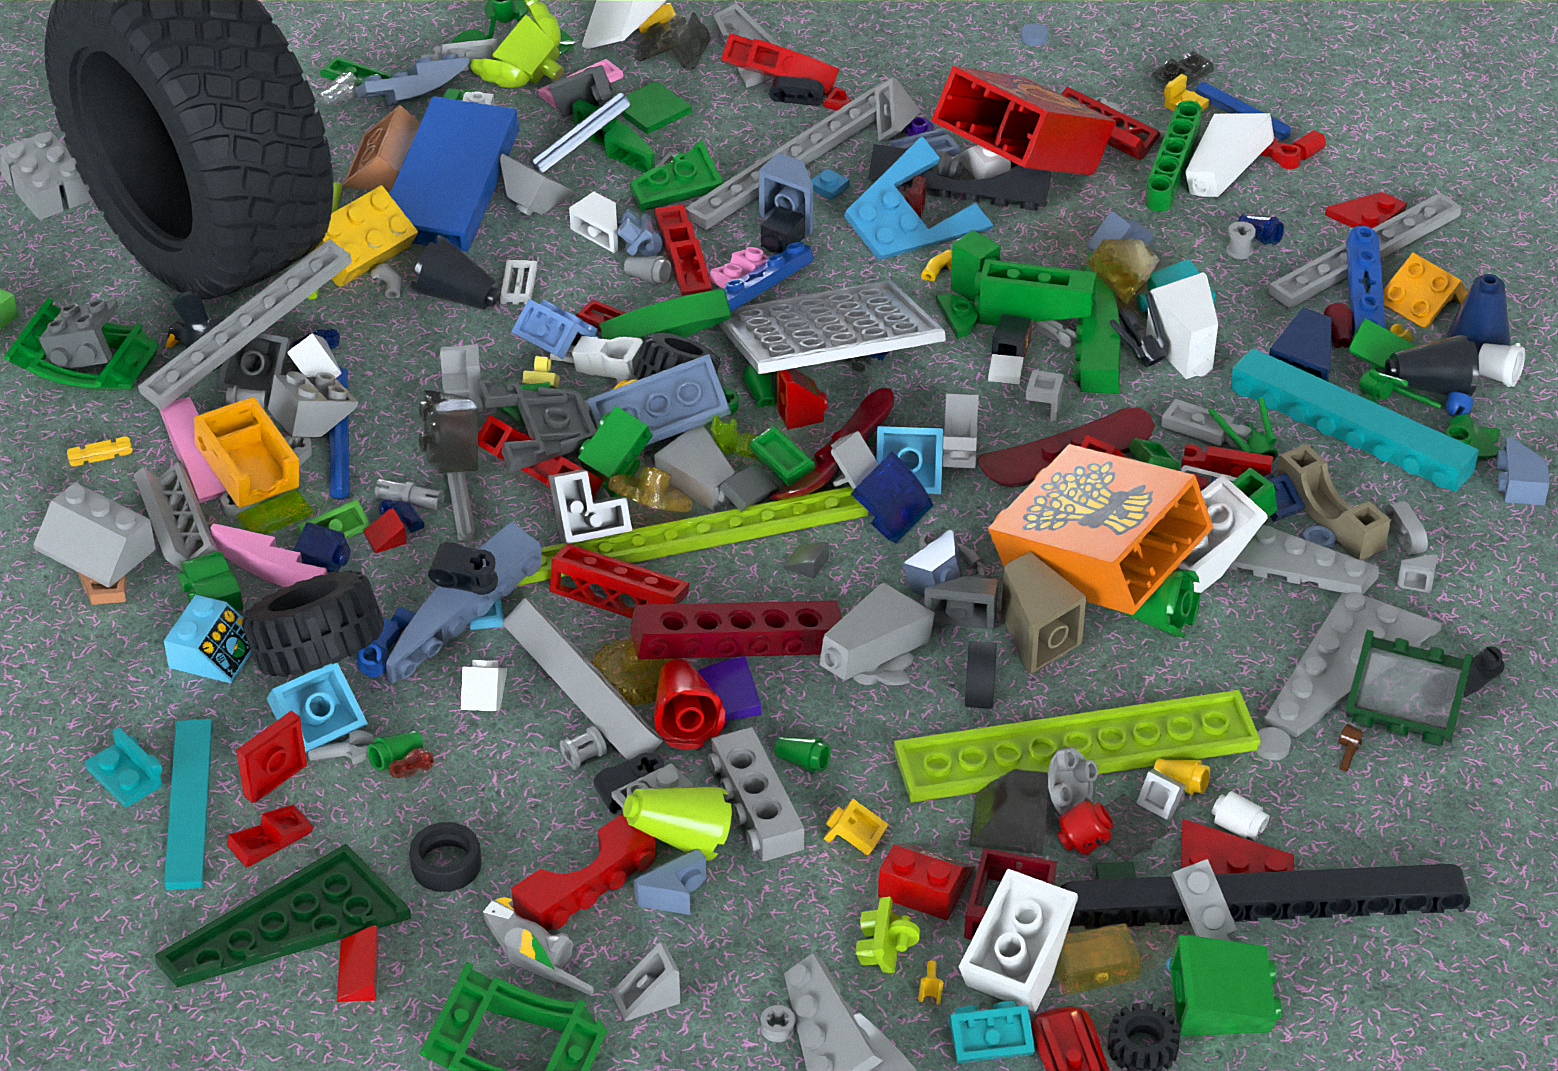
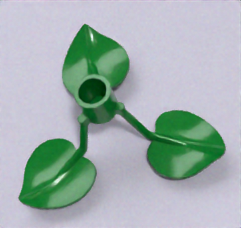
[451,0,574,56]

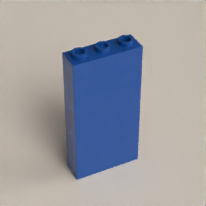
[389,96,519,252]

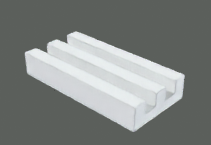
[500,260,537,305]

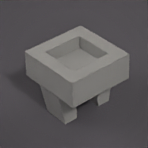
[1136,769,1185,820]

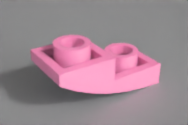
[709,247,768,288]

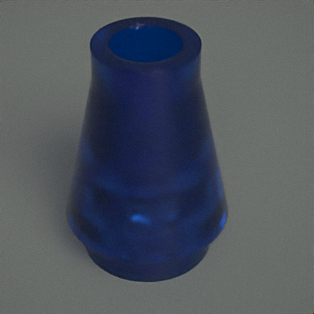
[1238,213,1284,245]

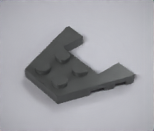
[477,379,597,472]

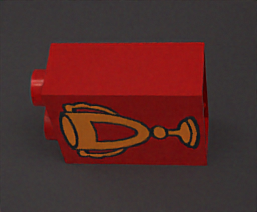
[931,66,1116,175]

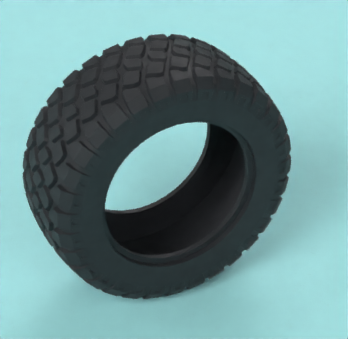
[44,0,334,300]

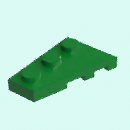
[630,140,724,211]

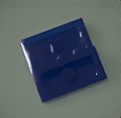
[851,451,934,544]

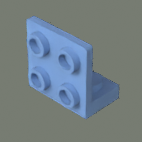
[511,299,602,359]

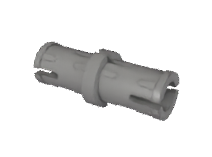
[375,478,444,511]

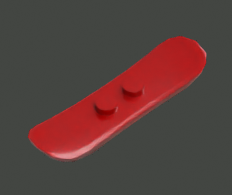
[1031,1006,1109,1071]

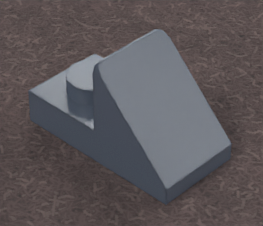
[1087,211,1153,262]
[634,849,707,915]

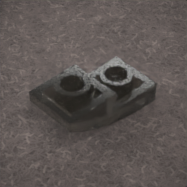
[1152,51,1214,86]

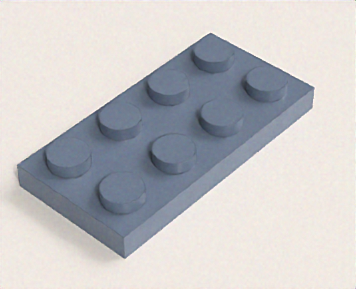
[587,354,731,446]

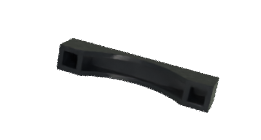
[868,144,1051,211]

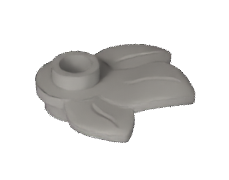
[852,652,914,685]

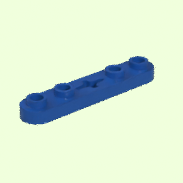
[1346,226,1386,336]
[723,242,814,312]

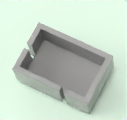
[0,131,93,220]

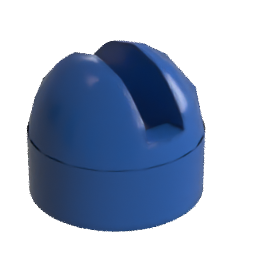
[1446,392,1474,416]

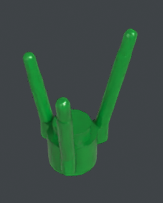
[1359,369,1441,408]
[1208,397,1278,461]

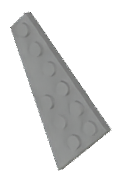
[1264,592,1442,737]

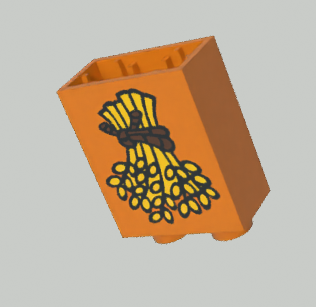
[988,444,1213,615]

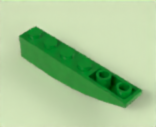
[1074,253,1121,394]

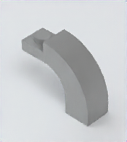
[942,394,979,469]

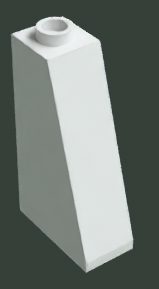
[1185,113,1274,197]

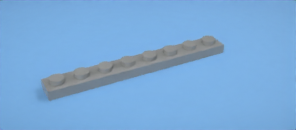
[1268,193,1462,309]
[138,239,352,411]

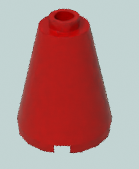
[653,659,725,750]

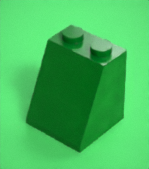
[1169,935,1282,1037]

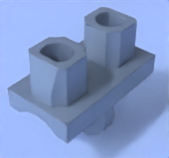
[617,208,663,256]

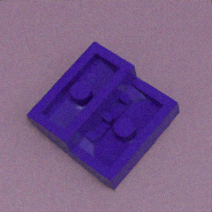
[698,656,761,729]

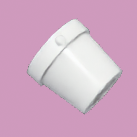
[1478,343,1525,387]

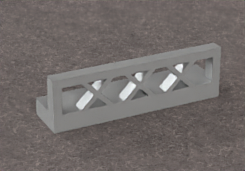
[134,462,217,571]

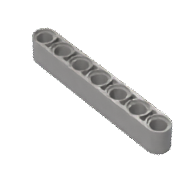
[502,597,663,760]

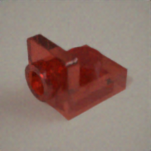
[905,176,926,220]

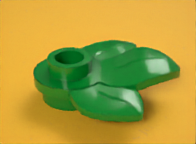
[1443,414,1501,459]

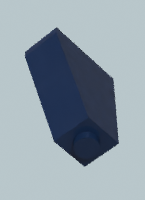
[1269,307,1331,382]

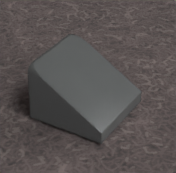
[784,542,829,579]

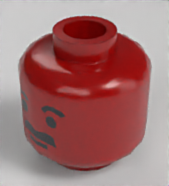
[1057,800,1115,855]

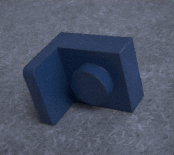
[1264,473,1305,522]

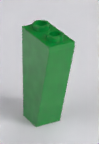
[974,259,1097,326]

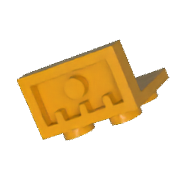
[1383,252,1467,328]

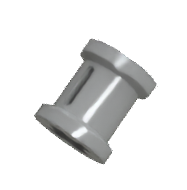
[1226,222,1256,260]
[559,726,607,769]

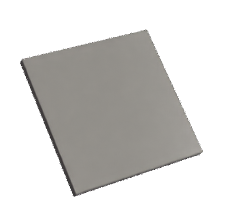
[718,280,946,374]

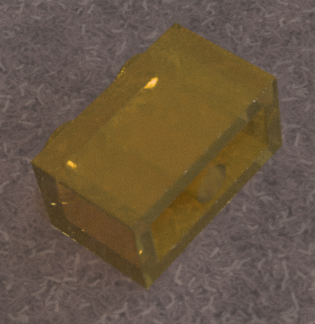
[1055,923,1141,995]

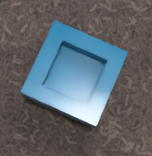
[811,168,850,200]

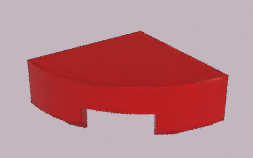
[823,86,851,111]

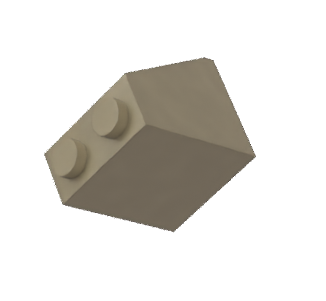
[1001,552,1086,674]

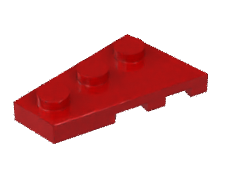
[1181,819,1294,874]

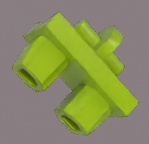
[855,897,920,973]

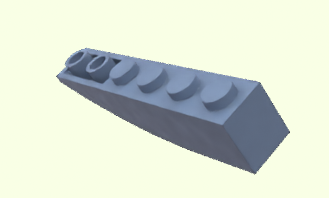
[386,521,542,684]

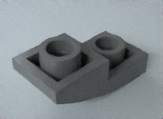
[719,465,780,512]

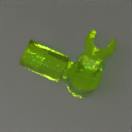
[710,415,760,460]

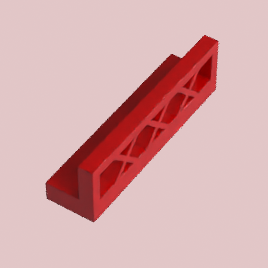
[1061,86,1160,160]
[549,544,689,619]

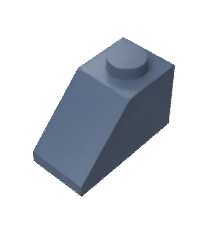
[903,530,962,596]

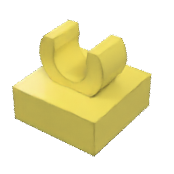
[522,356,560,389]

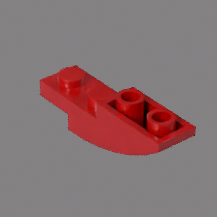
[721,33,839,95]

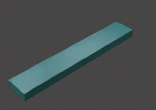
[164,719,213,890]

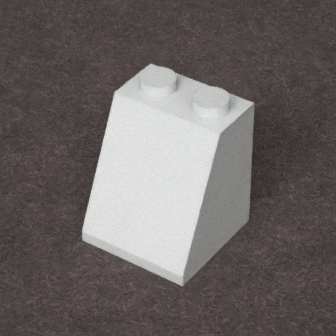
[1146,272,1218,379]

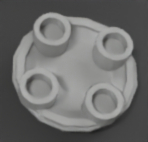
[1048,747,1098,815]

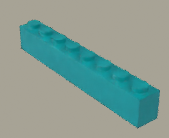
[1230,348,1479,492]

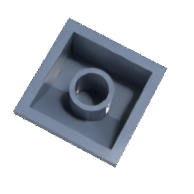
[759,152,813,235]

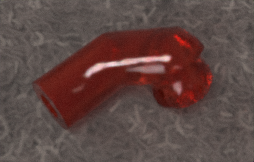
[389,748,434,778]

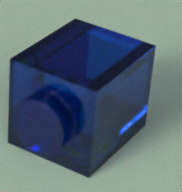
[293,522,351,573]

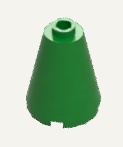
[1112,569,1200,638]

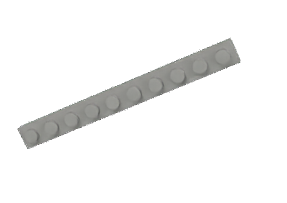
[685,82,884,230]

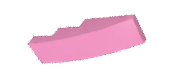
[159,396,227,503]
[211,523,327,587]

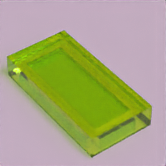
[237,490,313,535]

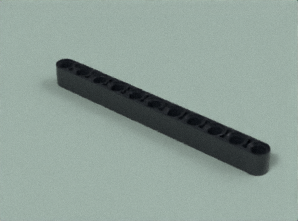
[1060,864,1470,930]

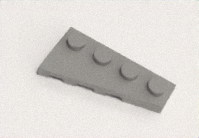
[713,3,782,88]
[1228,524,1379,595]
[784,953,883,1071]

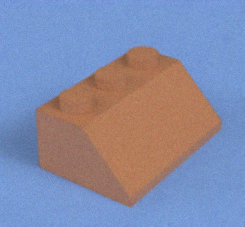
[342,105,421,191]

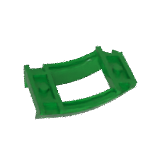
[4,298,159,391]
[419,962,607,1071]

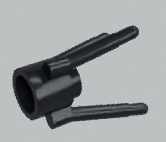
[1110,292,1169,367]

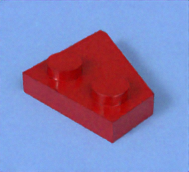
[1325,192,1407,229]

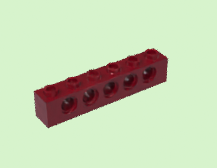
[630,600,842,660]

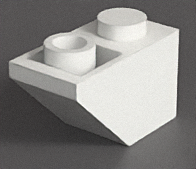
[461,660,507,711]

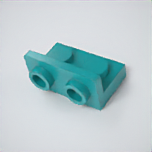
[84,727,163,808]
[946,1001,1035,1064]

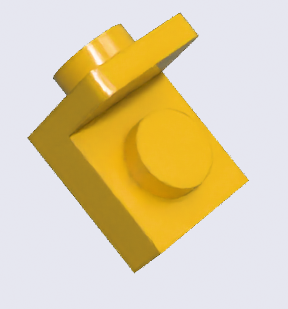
[1164,74,1209,112]
[824,799,889,855]

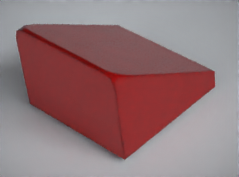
[363,508,407,554]

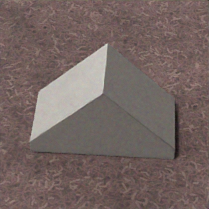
[875,78,921,141]
[611,942,680,1021]

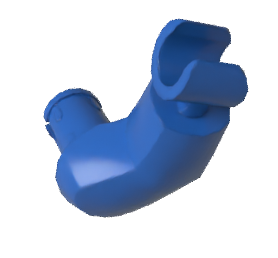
[357,607,416,677]

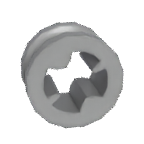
[760,1005,795,1042]

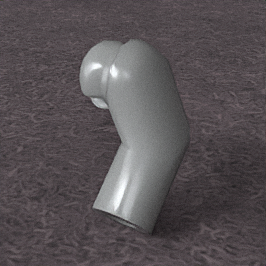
[371,263,402,298]

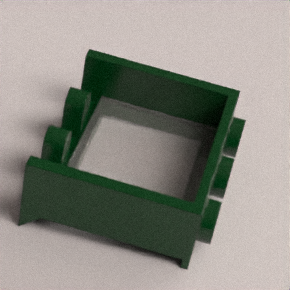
[1345,629,1473,746]

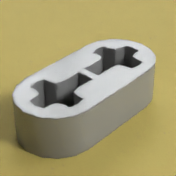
[1385,501,1428,555]

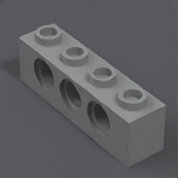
[708,727,804,862]

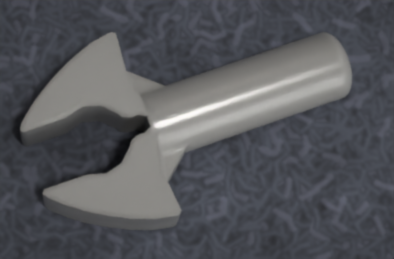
[306,730,374,764]

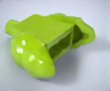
[469,0,564,88]

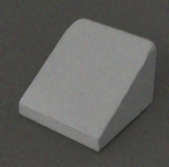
[1397,554,1438,593]

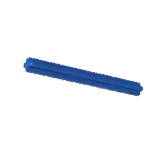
[329,365,350,500]

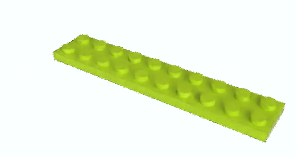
[894,690,1261,803]

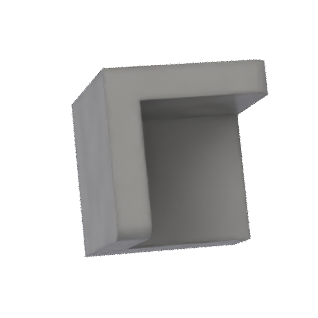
[1026,370,1064,421]

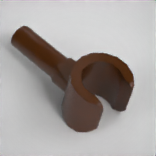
[1338,724,1363,771]

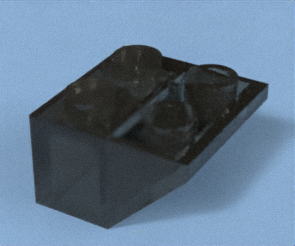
[419,390,478,474]

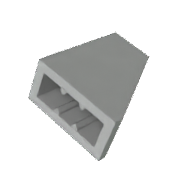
[655,425,735,511]

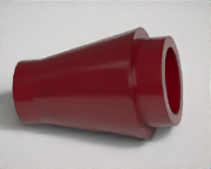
[1323,303,1353,348]

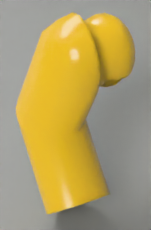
[921,249,952,282]

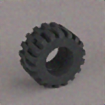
[633,333,721,380]

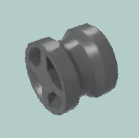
[933,150,965,180]

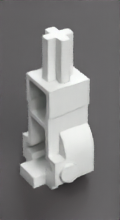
[550,336,643,383]

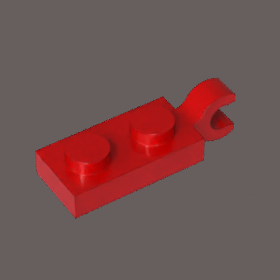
[1181,444,1273,478]

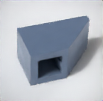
[1496,437,1550,505]

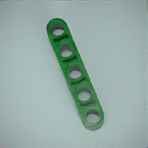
[1145,100,1202,212]

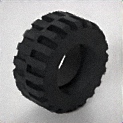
[242,570,384,677]

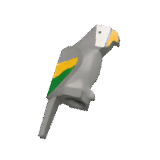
[483,897,594,995]

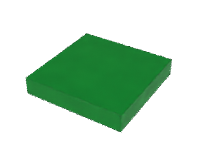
[622,81,692,135]

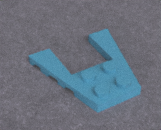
[844,136,993,260]

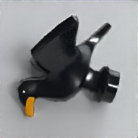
[166,290,226,371]

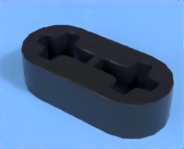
[769,76,825,106]

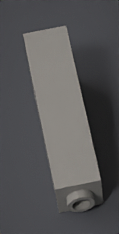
[819,583,934,681]

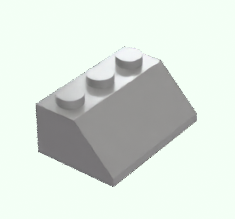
[33,482,156,588]

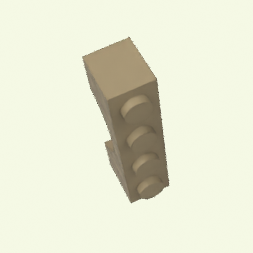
[1277,444,1391,560]

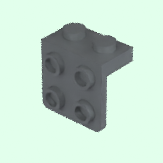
[39,298,119,369]

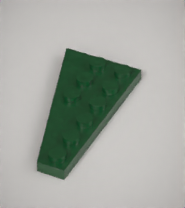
[155,844,411,988]

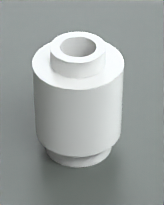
[1212,791,1270,841]

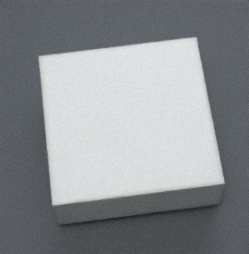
[988,354,1024,384]

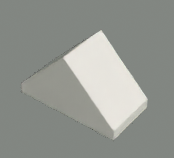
[287,333,341,378]

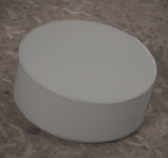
[1256,727,1291,760]

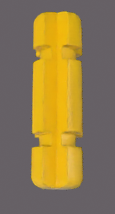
[67,436,132,467]

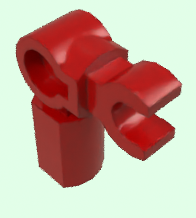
[1260,130,1326,170]

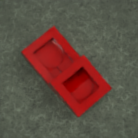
[227,804,313,868]

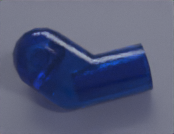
[378,499,425,533]

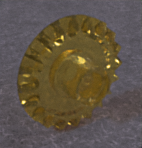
[608,466,693,512]
[591,635,674,705]

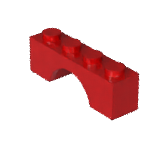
[473,414,604,499]
[511,813,656,932]

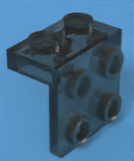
[634,11,711,70]

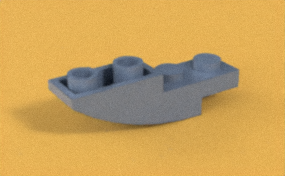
[356,54,470,106]

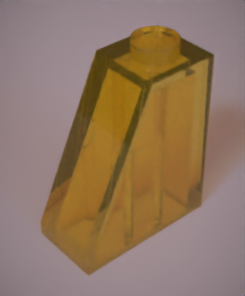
[1086,239,1160,304]

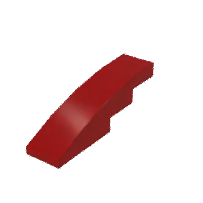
[654,204,712,296]

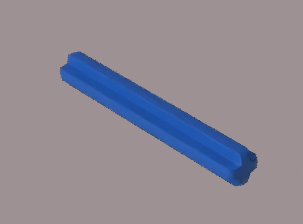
[1195,82,1291,140]

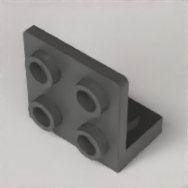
[548,65,625,122]

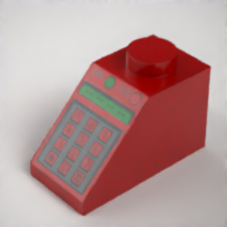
[777,368,828,430]

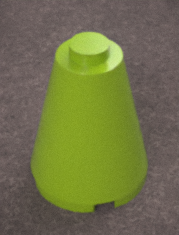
[623,787,732,861]

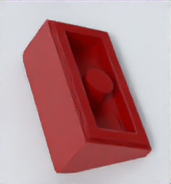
[337,926,379,1002]

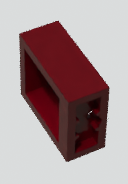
[964,848,1057,939]

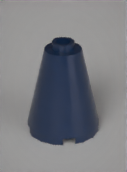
[1447,274,1510,355]

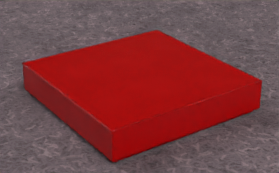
[236,710,307,803]

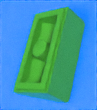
[295,499,371,553]

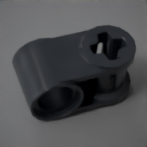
[428,542,498,595]
[593,752,664,814]

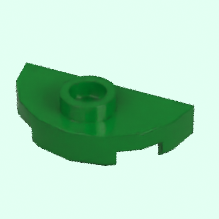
[936,294,978,339]

